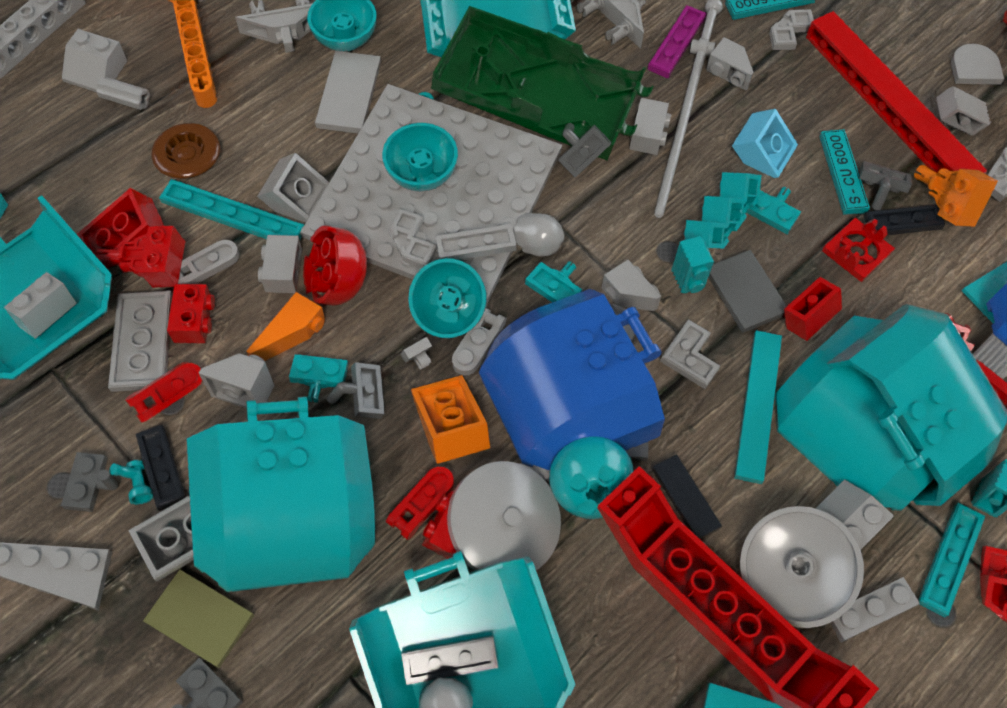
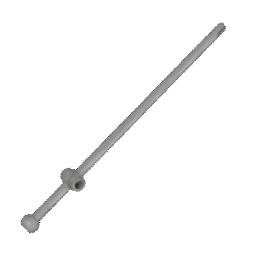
[655,0,723,218]

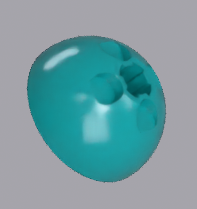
[307,0,377,52]
[382,123,458,192]
[408,258,487,338]
[549,437,634,519]

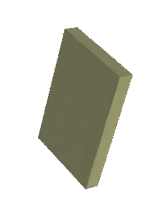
[143,570,255,668]

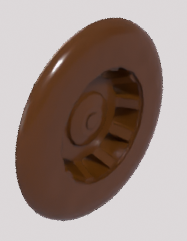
[151,123,220,179]

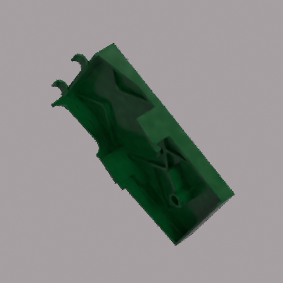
[431,6,654,161]

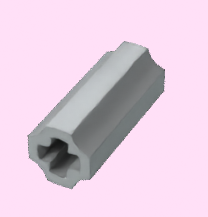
[96,77,150,110]

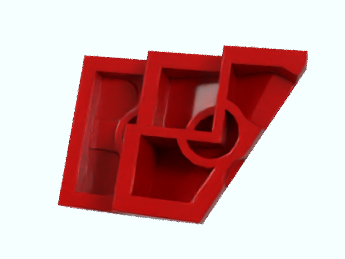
[980,546,1007,623]

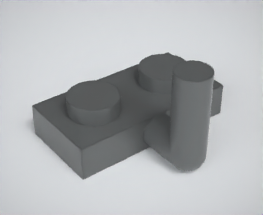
[558,123,611,177]
[860,161,912,211]
[327,362,385,419]
[61,452,119,512]
[172,658,243,708]

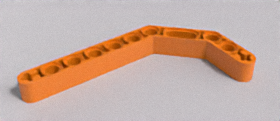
[168,0,217,108]

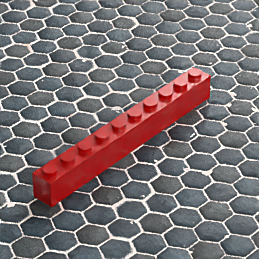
[806,11,987,174]

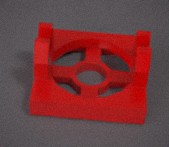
[822,218,895,283]

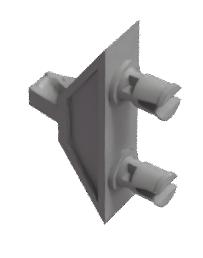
[235,0,313,53]
[577,0,646,49]

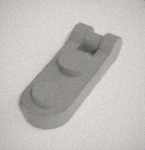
[178,240,239,284]
[452,308,507,375]

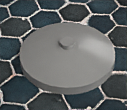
[447,461,561,571]
[740,506,864,628]

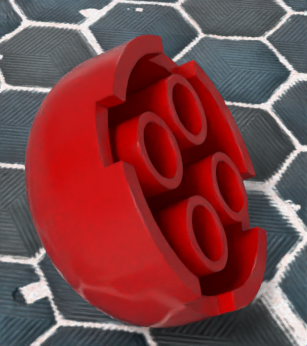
[303,226,367,306]

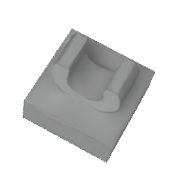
[400,337,432,370]

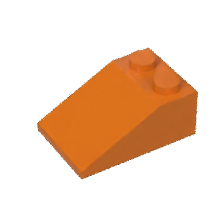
[411,375,490,464]

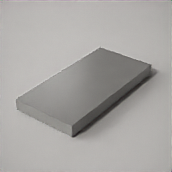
[315,51,381,133]
[108,291,173,392]

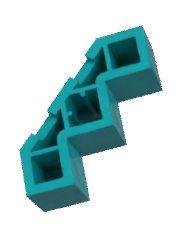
[684,172,762,249]

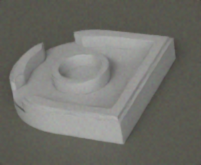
[951,44,1004,84]

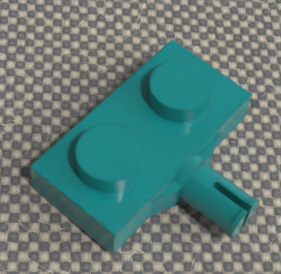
[746,187,801,235]
[525,261,582,303]
[289,354,349,403]

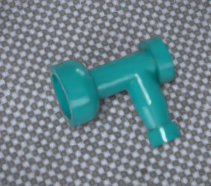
[109,460,153,505]

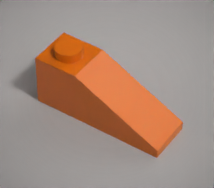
[246,292,325,361]

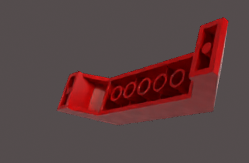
[597,466,879,708]

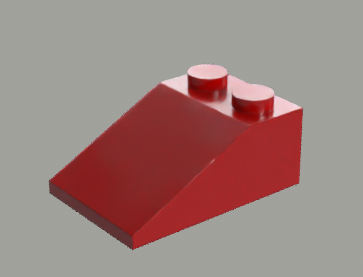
[77,188,164,268]

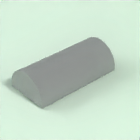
[128,495,194,582]

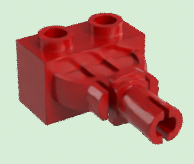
[96,226,185,288]

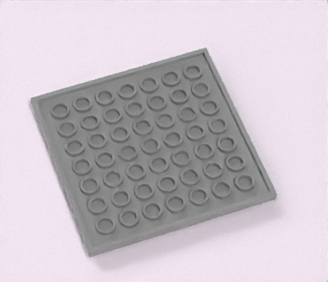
[300,84,562,306]

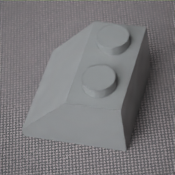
[62,29,127,92]
[257,153,329,223]
[199,353,275,408]
[816,480,894,550]

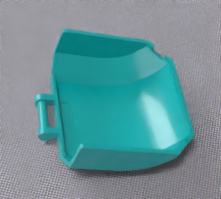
[0,195,112,380]
[827,304,1007,506]
[774,315,934,511]
[187,397,375,592]
[349,551,576,708]

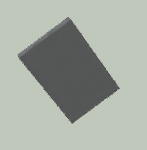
[708,250,787,333]

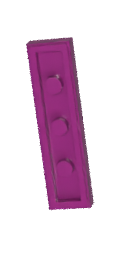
[648,5,707,78]

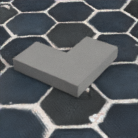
[660,319,720,389]

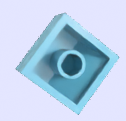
[732,109,798,178]

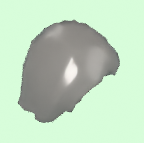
[514,213,564,257]
[419,678,473,708]

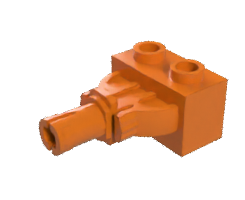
[914,165,998,227]

